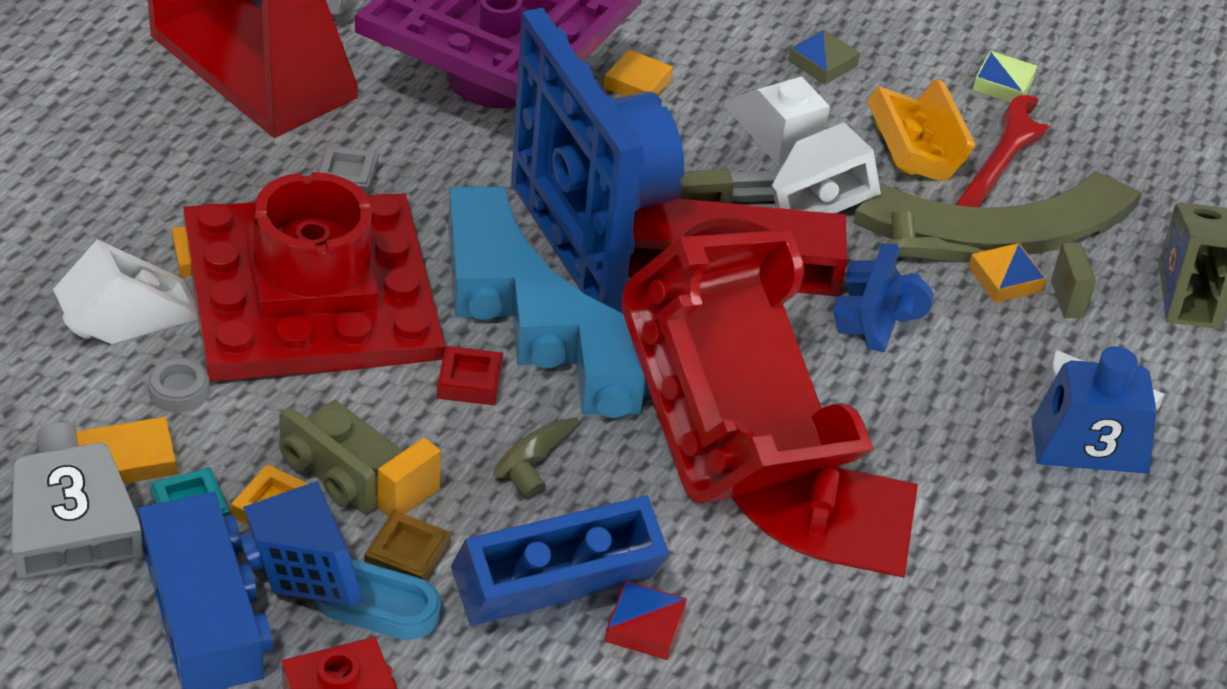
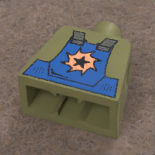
[1159,202,1227,329]

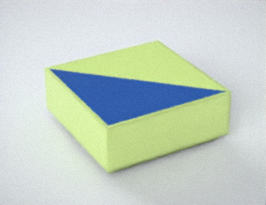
[973,51,1037,102]

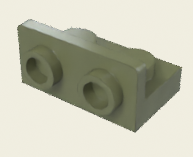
[279,399,403,516]

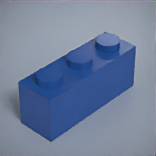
[138,491,273,689]
[451,495,669,626]

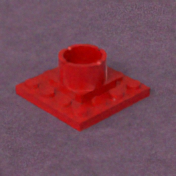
[183,172,445,381]

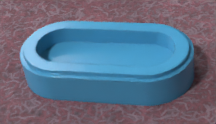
[314,559,441,640]

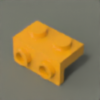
[867,79,975,181]

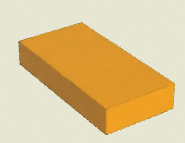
[76,417,177,484]

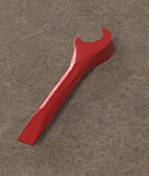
[955,95,1049,207]

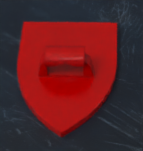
[732,466,918,578]

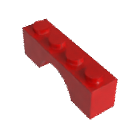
[627,198,847,297]

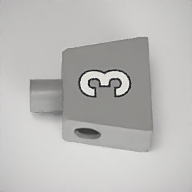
[11,422,143,580]

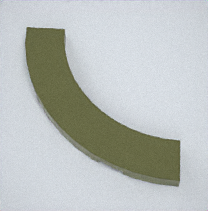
[853,171,1142,255]

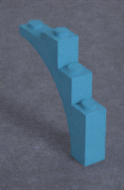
[448,187,651,418]

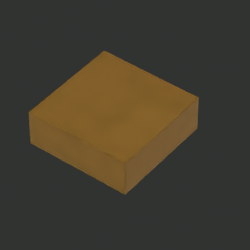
[364,510,451,581]

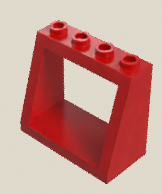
[147,0,358,138]

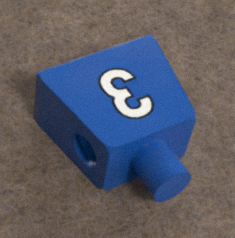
[1031,346,1156,474]

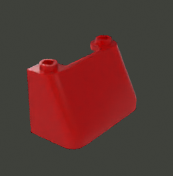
[622,230,874,504]

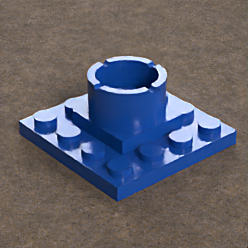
[511,8,684,313]

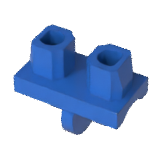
[833,244,933,352]

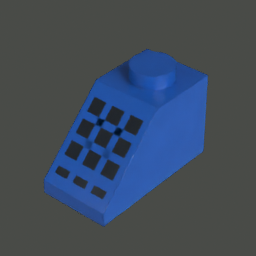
[239,481,363,606]

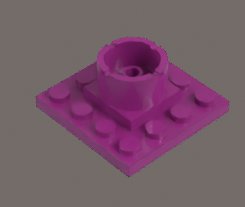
[355,0,642,108]

